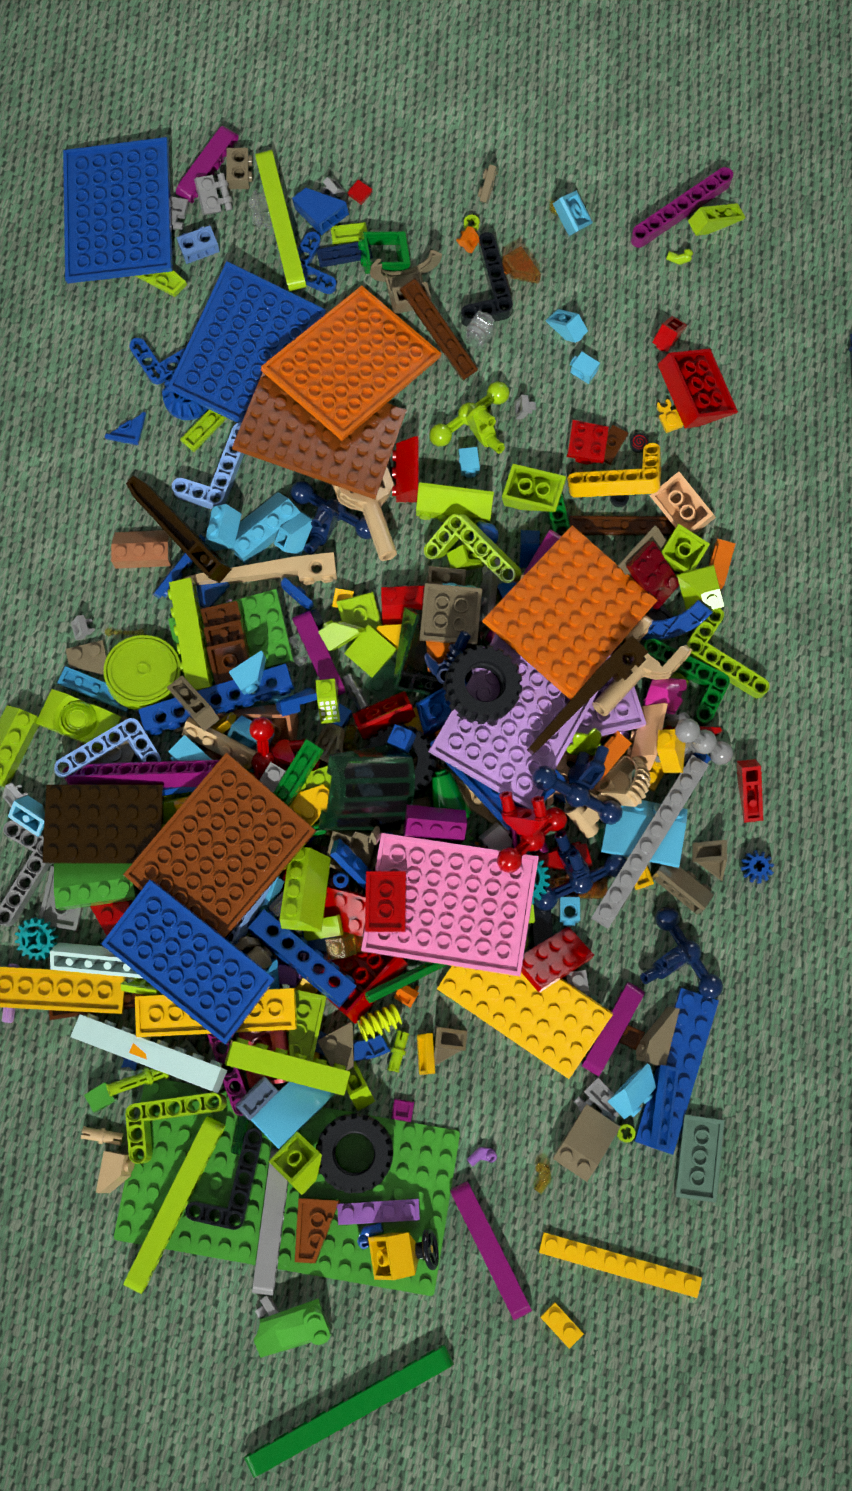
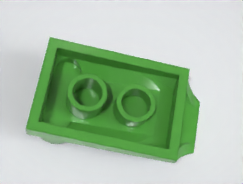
[253,1298,332,1358]

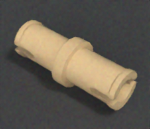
[81,1126,124,1146]

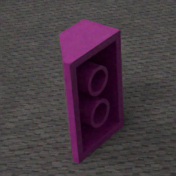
[402,805,467,845]

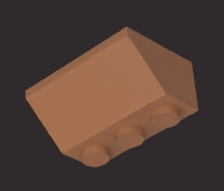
[111,530,171,569]

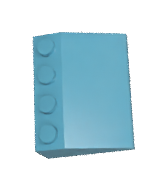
[601,800,688,868]

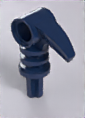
[424,631,471,684]

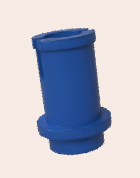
[333,872,349,889]

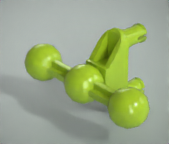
[429,381,509,454]

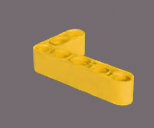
[567,443,661,497]

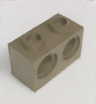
[226,148,253,189]

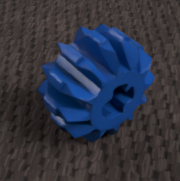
[740,850,774,884]

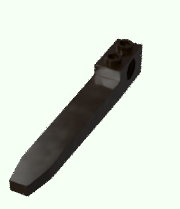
[126,475,232,583]
[527,635,648,755]

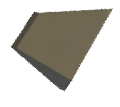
[692,840,727,881]
[434,1027,467,1066]

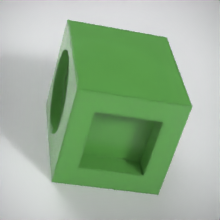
[84,1082,118,1113]

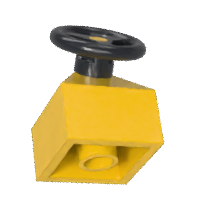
[368,1228,439,1280]

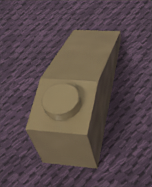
[167,676,220,732]
[636,1007,680,1066]

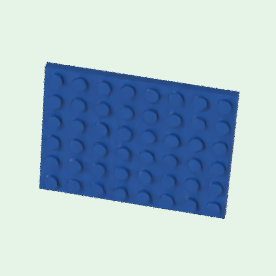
[63,137,173,284]
[167,261,326,423]

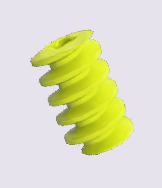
[357,1004,402,1042]

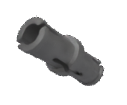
[341,674,370,711]

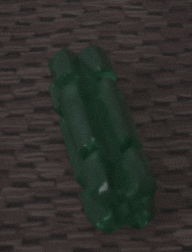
[231,1115,249,1155]

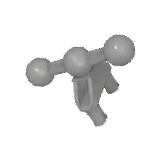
[655,712,733,765]

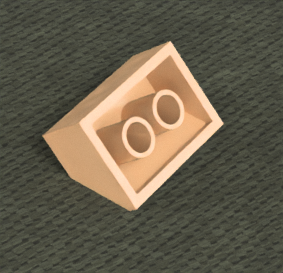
[650,472,716,533]
[626,703,668,771]

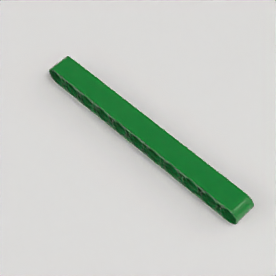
[244,1344,454,1478]

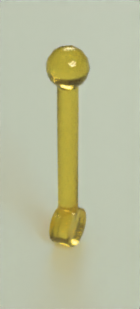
[105,629,144,636]

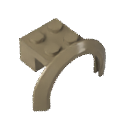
[370,250,442,314]
[326,822,381,894]

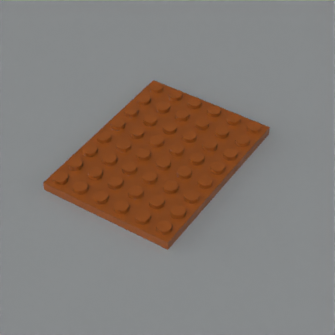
[232,360,407,499]
[123,753,317,938]

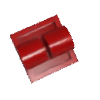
[566,420,609,465]

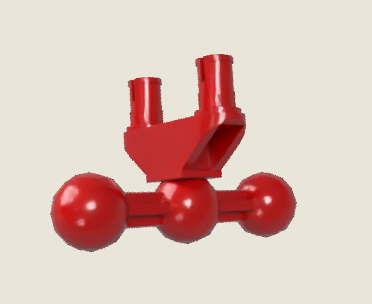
[249,717,318,780]
[497,791,567,873]

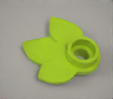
[566,728,602,756]

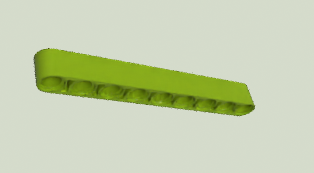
[255,149,307,292]
[123,1116,225,1294]

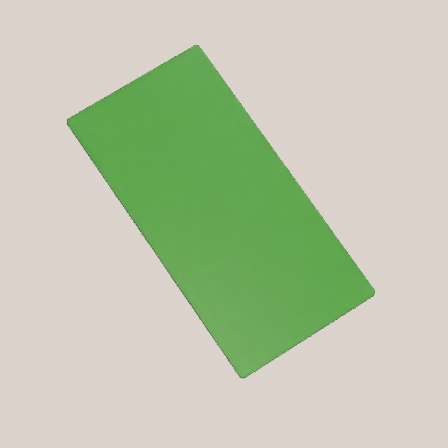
[114,1079,460,1296]

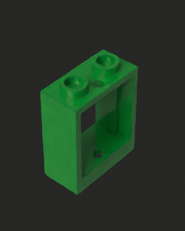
[358,231,410,274]

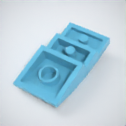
[251,1082,336,1149]

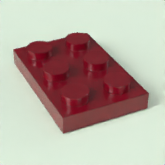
[626,541,679,609]

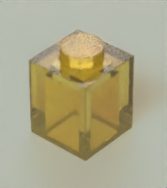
[325,934,357,959]

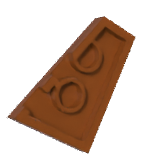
[295,1198,340,1263]

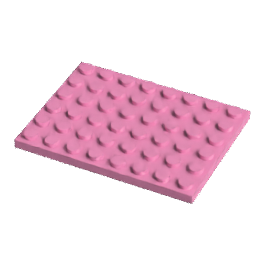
[361,833,539,977]

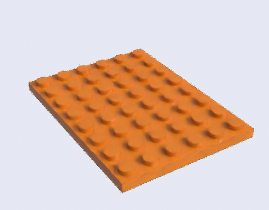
[261,285,441,441]
[482,525,658,700]

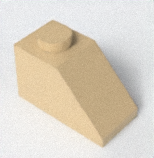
[96,1151,135,1193]

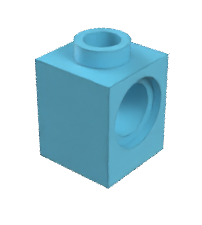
[570,352,600,384]
[458,447,480,478]
[559,897,580,926]

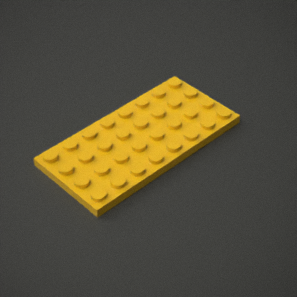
[437,966,613,1079]

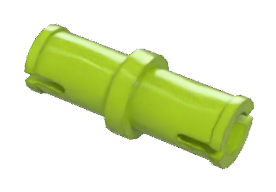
[387,1031,409,1073]

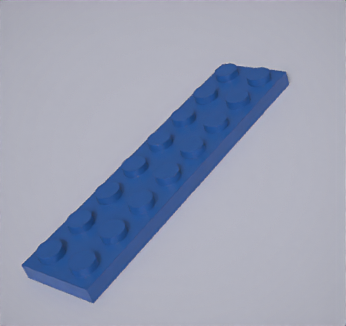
[634,988,719,1155]

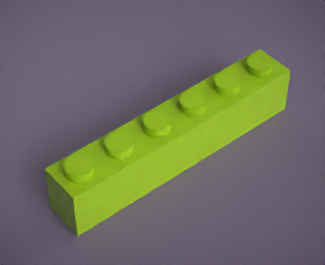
[168,577,213,691]
[224,1037,350,1096]

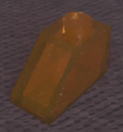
[502,246,541,284]

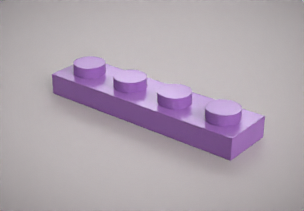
[337,1199,420,1225]

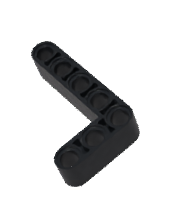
[461,232,513,327]
[185,1128,264,1230]

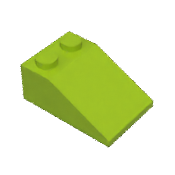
[502,464,567,512]

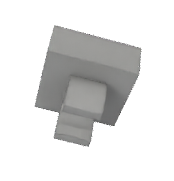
[321,177,346,198]
[514,395,536,419]
[71,615,95,640]
[2,783,28,807]
[255,1295,279,1318]

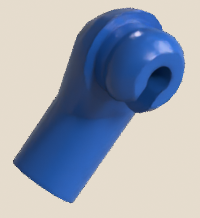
[357,1223,384,1249]

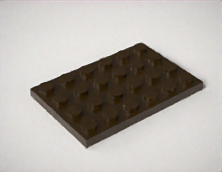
[42,785,164,864]

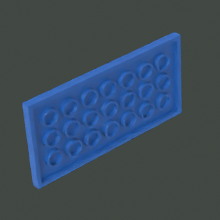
[101,880,276,1044]

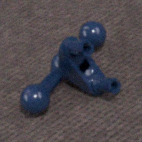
[291,481,372,555]
[532,745,623,825]
[534,830,627,911]
[640,906,723,999]

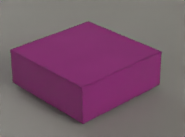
[391,1099,414,1122]

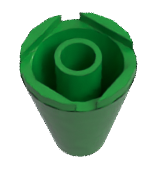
[432,769,472,818]

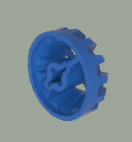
[162,373,209,420]

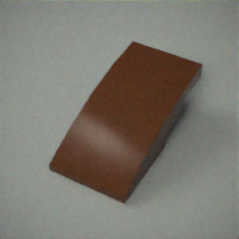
[200,600,250,685]

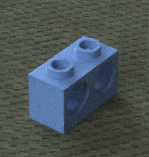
[176,225,220,264]

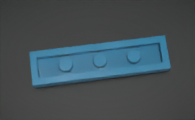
[57,666,130,713]

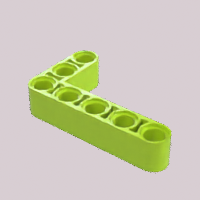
[424,514,522,583]
[686,608,770,698]
[125,1093,227,1164]

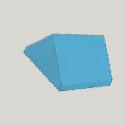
[553,190,593,236]

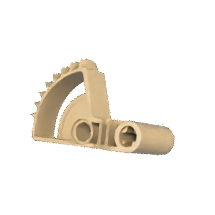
[564,755,651,838]

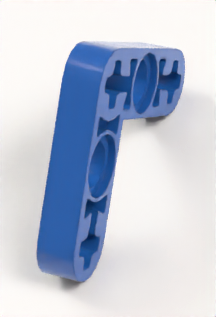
[298,232,337,294]
[129,338,186,384]

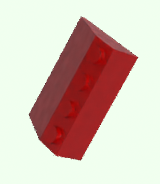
[657,349,738,429]
[318,934,408,1024]

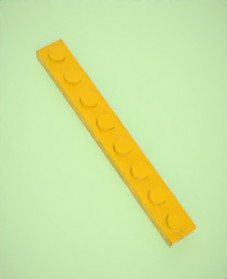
[539,1232,702,1298]

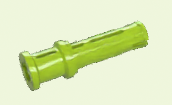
[106,1067,169,1097]

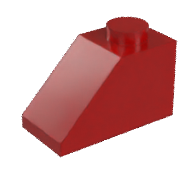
[652,316,687,352]

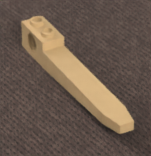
[185,552,337,585]

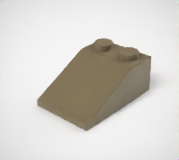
[553,1103,621,1182]

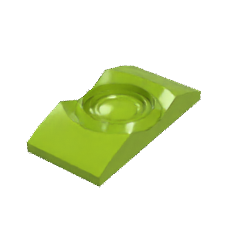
[36,689,122,751]

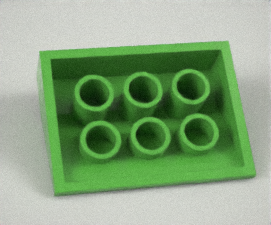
[54,864,138,911]

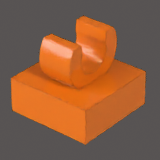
[456,226,480,253]
[394,985,419,1008]

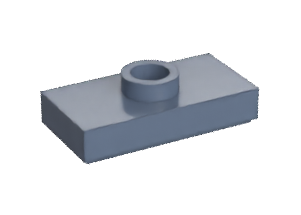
[235,1076,279,1120]

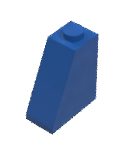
[292,188,349,235]

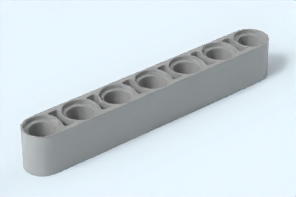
[252,1148,289,1296]

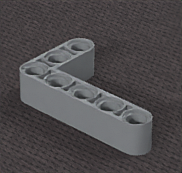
[0,821,51,927]

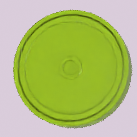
[103,635,182,710]

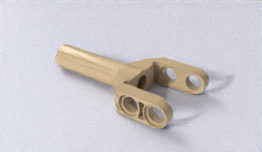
[332,467,397,561]
[592,615,692,716]

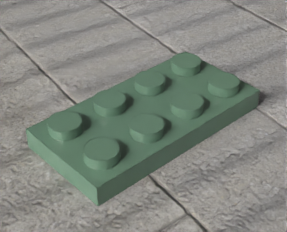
[675,1115,725,1203]

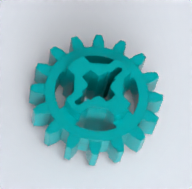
[15,917,58,961]

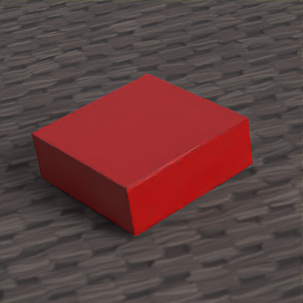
[347,180,372,205]

